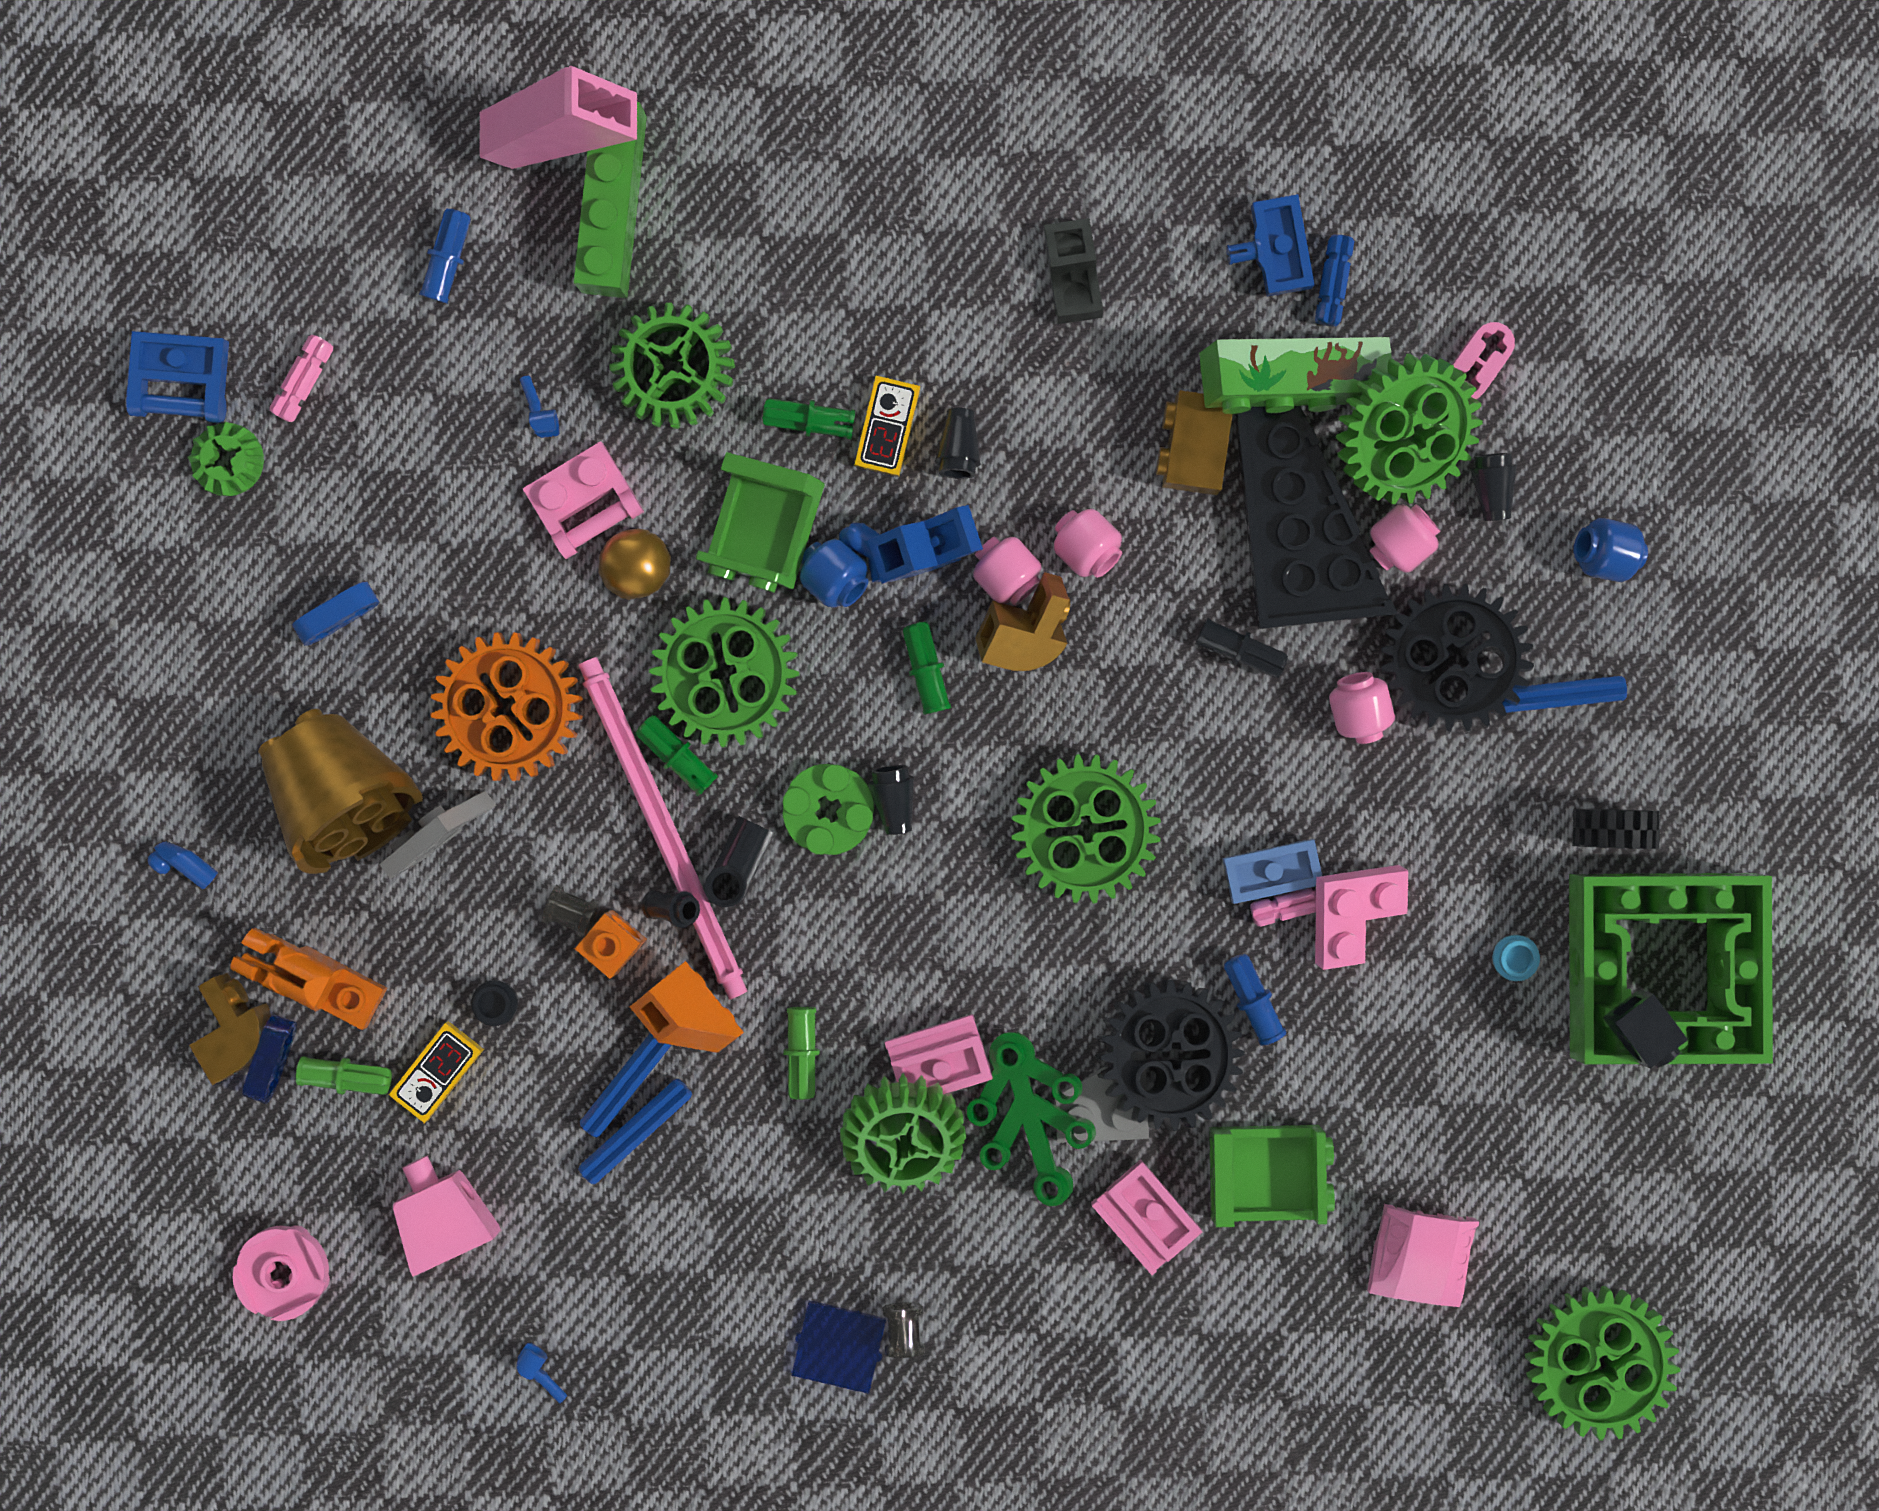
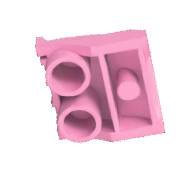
[1367,1204,1479,1307]

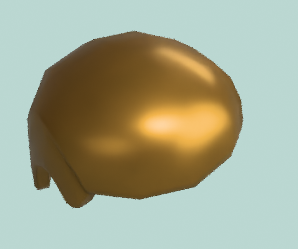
[598,529,671,600]

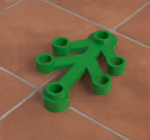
[967,1032,1096,1206]

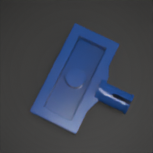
[1226,194,1314,297]

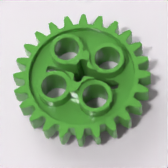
[1336,354,1483,505]
[649,597,800,747]
[1011,754,1161,904]
[1525,1286,1680,1441]

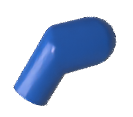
[147,841,218,890]

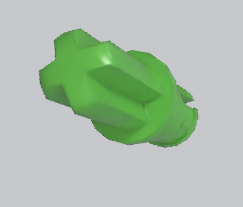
[783,1007,820,1100]
[296,1056,392,1095]

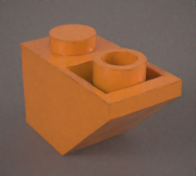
[630,961,744,1053]

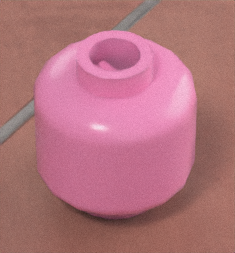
[1369,504,1441,573]
[1054,509,1122,578]
[973,537,1041,606]
[1329,672,1395,744]

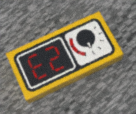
[854,376,921,477]
[389,1021,484,1123]

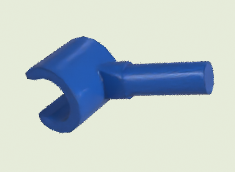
[520,376,560,438]
[517,1343,567,1403]

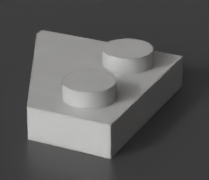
[379,791,496,879]
[1055,1051,1149,1143]

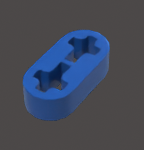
[292,582,380,646]

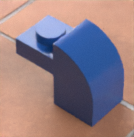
[868,505,983,584]

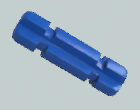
[1315,235,1354,327]

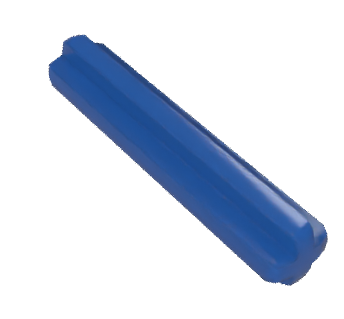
[1491,676,1627,713]
[580,1033,672,1137]
[578,1079,692,1185]

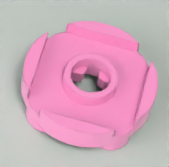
[232,1225,330,1321]

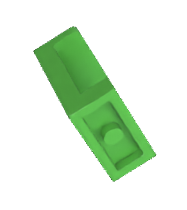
[695,452,825,593]
[1209,1125,1335,1227]

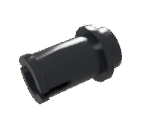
[642,890,700,928]

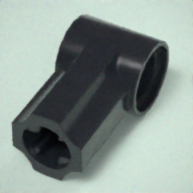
[704,816,775,908]

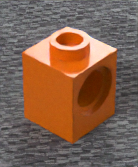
[575,910,647,979]

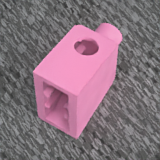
[393,1155,501,1277]

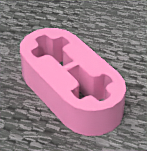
[1452,322,1515,399]

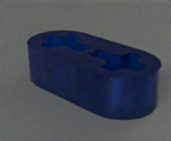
[242,1014,297,1104]

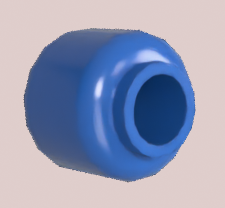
[1574,518,1648,582]
[800,539,869,608]

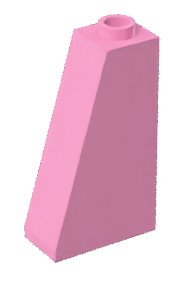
[480,66,637,169]

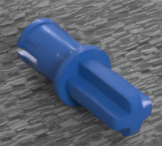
[419,208,471,304]
[1224,954,1286,1046]

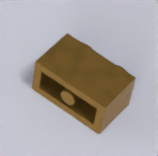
[1156,390,1232,495]

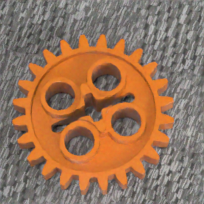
[431,632,583,781]

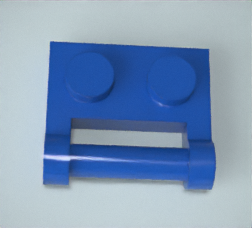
[126,331,229,423]

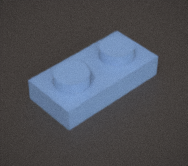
[1222,839,1322,904]

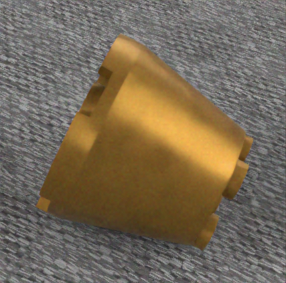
[258,709,423,874]

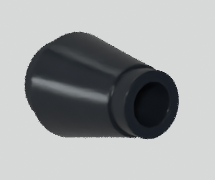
[935,408,981,479]
[1470,453,1517,521]
[869,765,914,835]

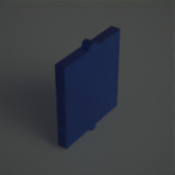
[791,1300,886,1394]

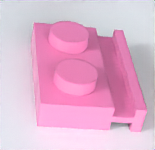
[884,1014,993,1094]
[1091,1159,1202,1275]

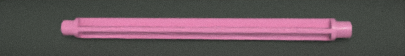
[578,657,747,1000]

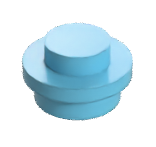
[1492,935,1540,981]

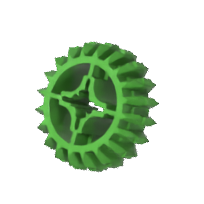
[609,303,735,429]
[840,1073,966,1195]

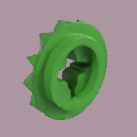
[188,422,264,496]

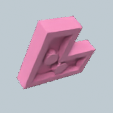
[1315,865,1408,970]

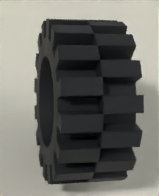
[1572,809,1660,849]

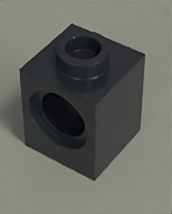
[1602,989,1688,1069]

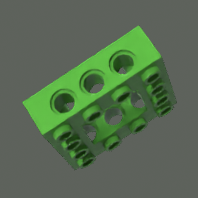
[1569,873,1773,1065]

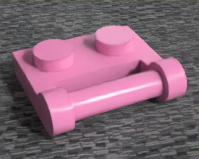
[523,441,644,559]

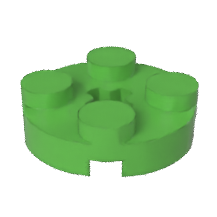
[783,764,874,855]

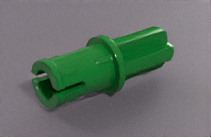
[762,398,855,440]
[903,622,952,715]
[636,715,718,797]

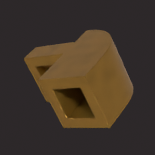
[975,572,1070,671]
[189,973,273,1085]

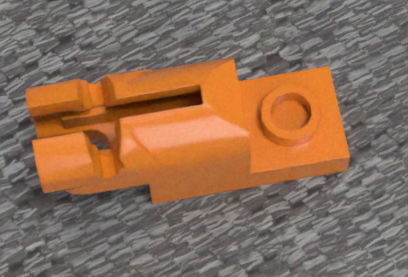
[230,928,387,1030]

